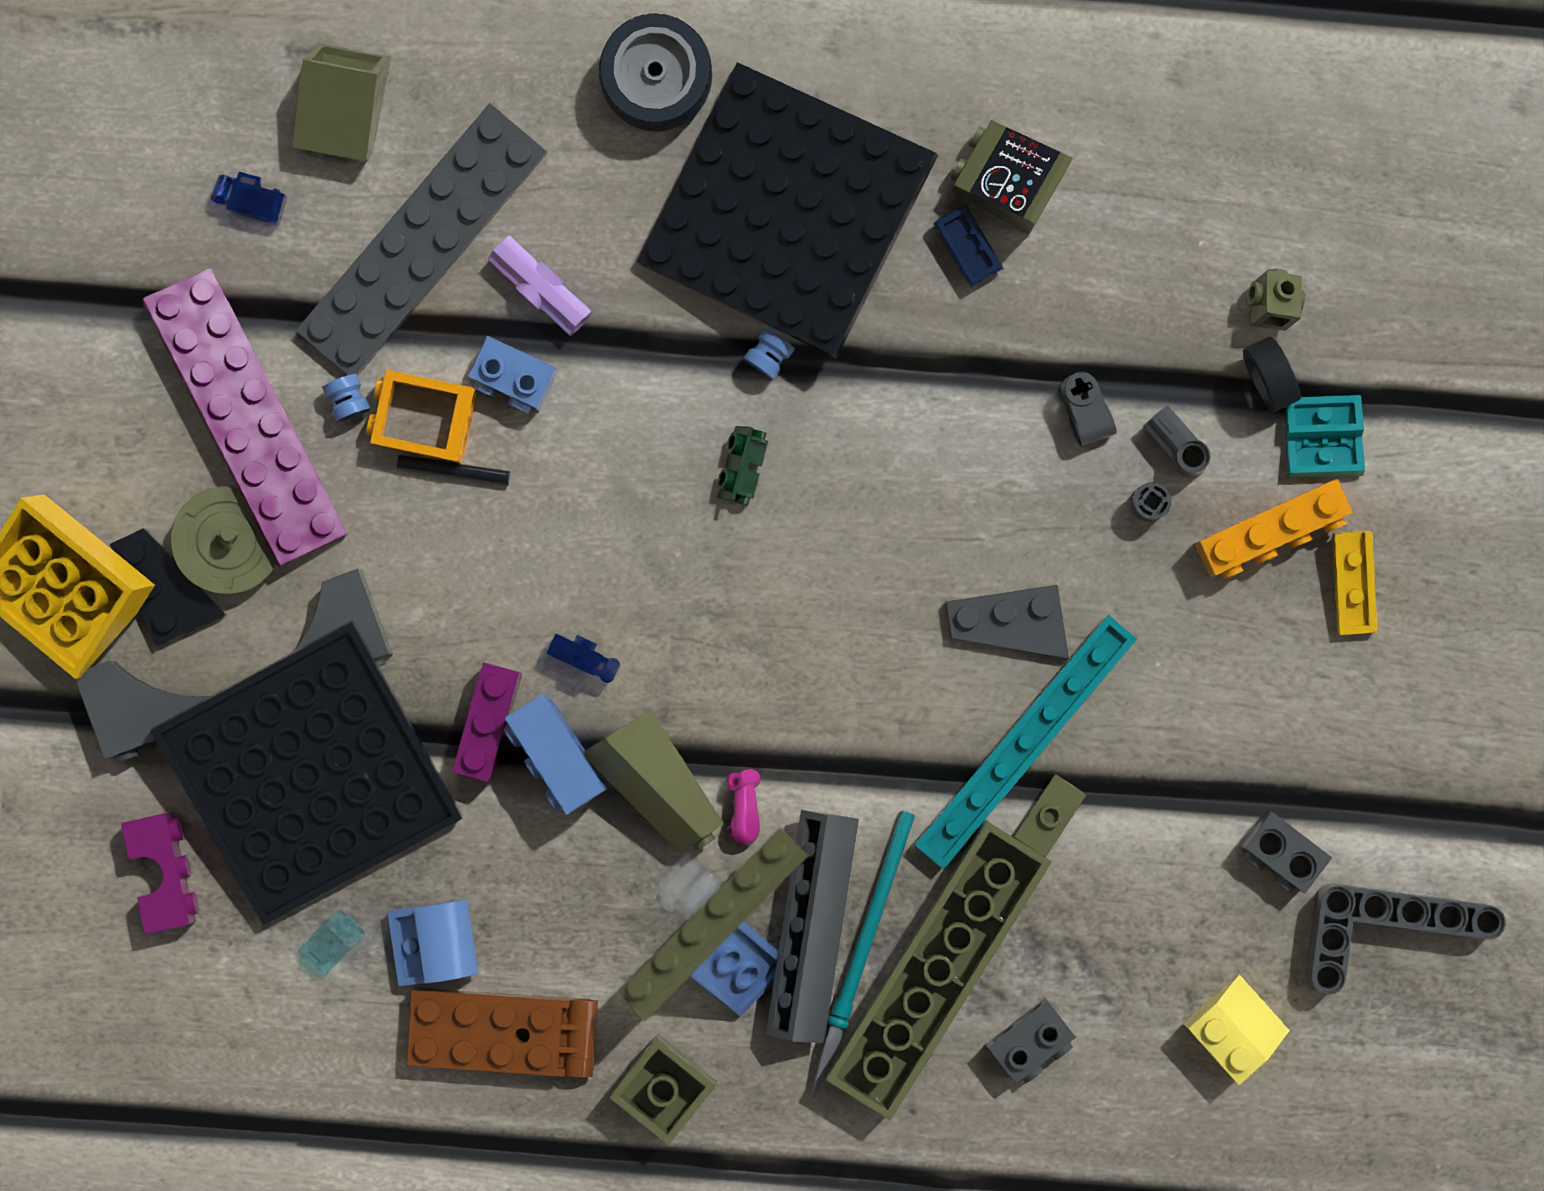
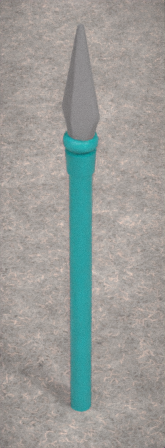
[811,810,915,1098]

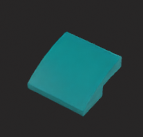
[1285,395,1365,478]

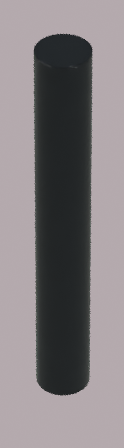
[397,455,511,486]

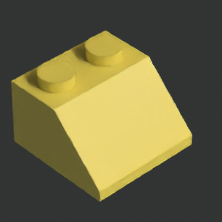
[1183,974,1290,1085]

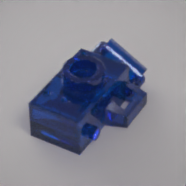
[210,172,287,226]
[546,634,620,683]

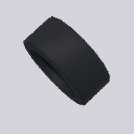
[1243,336,1301,413]

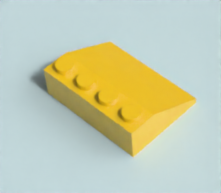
[0,494,155,679]

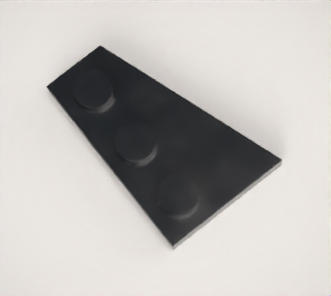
[110,528,227,646]

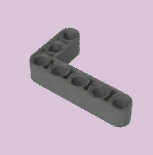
[1306,883,1506,995]

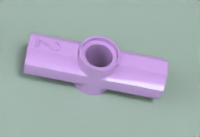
[487,236,592,336]

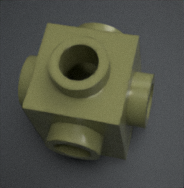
[1247,268,1305,331]

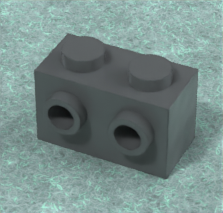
[986,998,1076,1084]

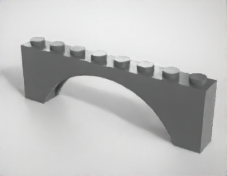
[75,569,393,763]

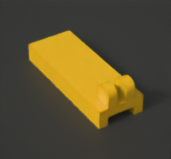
[1332,530,1377,635]

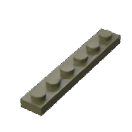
[618,828,808,1021]

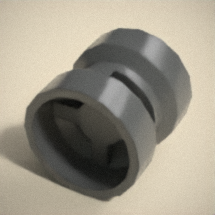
[1130,482,1172,522]

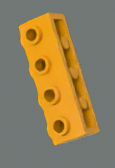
[1194,478,1353,580]

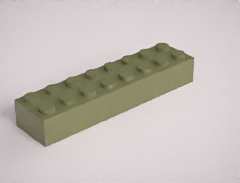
[825,820,1052,1120]

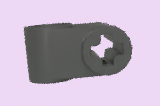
[1060,372,1117,447]

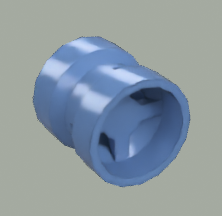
[743,328,795,380]
[322,374,371,423]

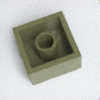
[609,1033,717,1146]

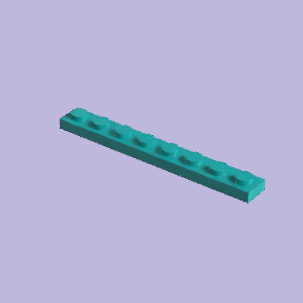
[914,615,1137,869]

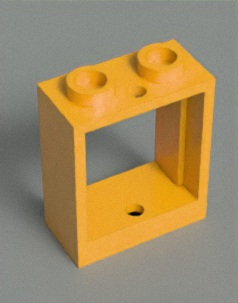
[366,369,478,464]

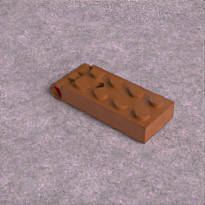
[407,987,598,1077]

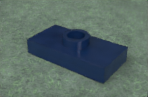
[933,204,1003,288]

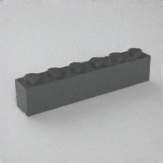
[766,810,859,1043]

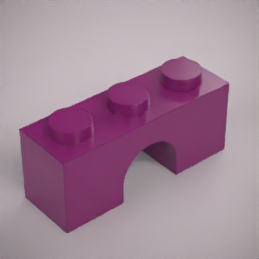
[452,662,523,782]
[121,812,199,934]

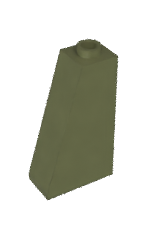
[583,710,724,853]

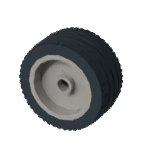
[599,13,712,131]

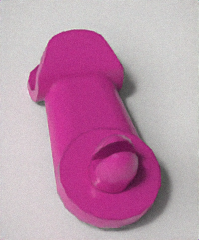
[726,769,760,846]

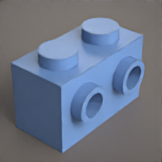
[468,336,558,414]

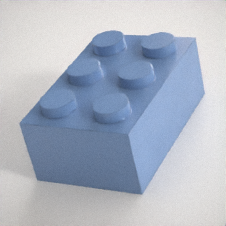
[504,693,609,815]

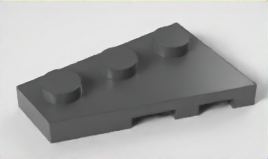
[946,585,1069,659]

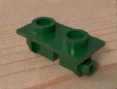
[717,426,769,505]

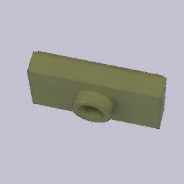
[1013,774,1087,858]

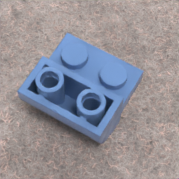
[387,899,479,986]

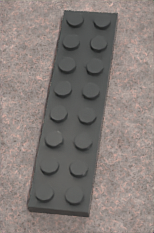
[296,103,547,376]

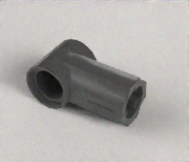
[1143,405,1211,477]

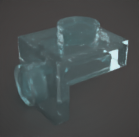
[298,909,365,976]

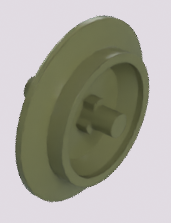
[171,486,276,595]

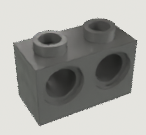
[1240,810,1333,894]

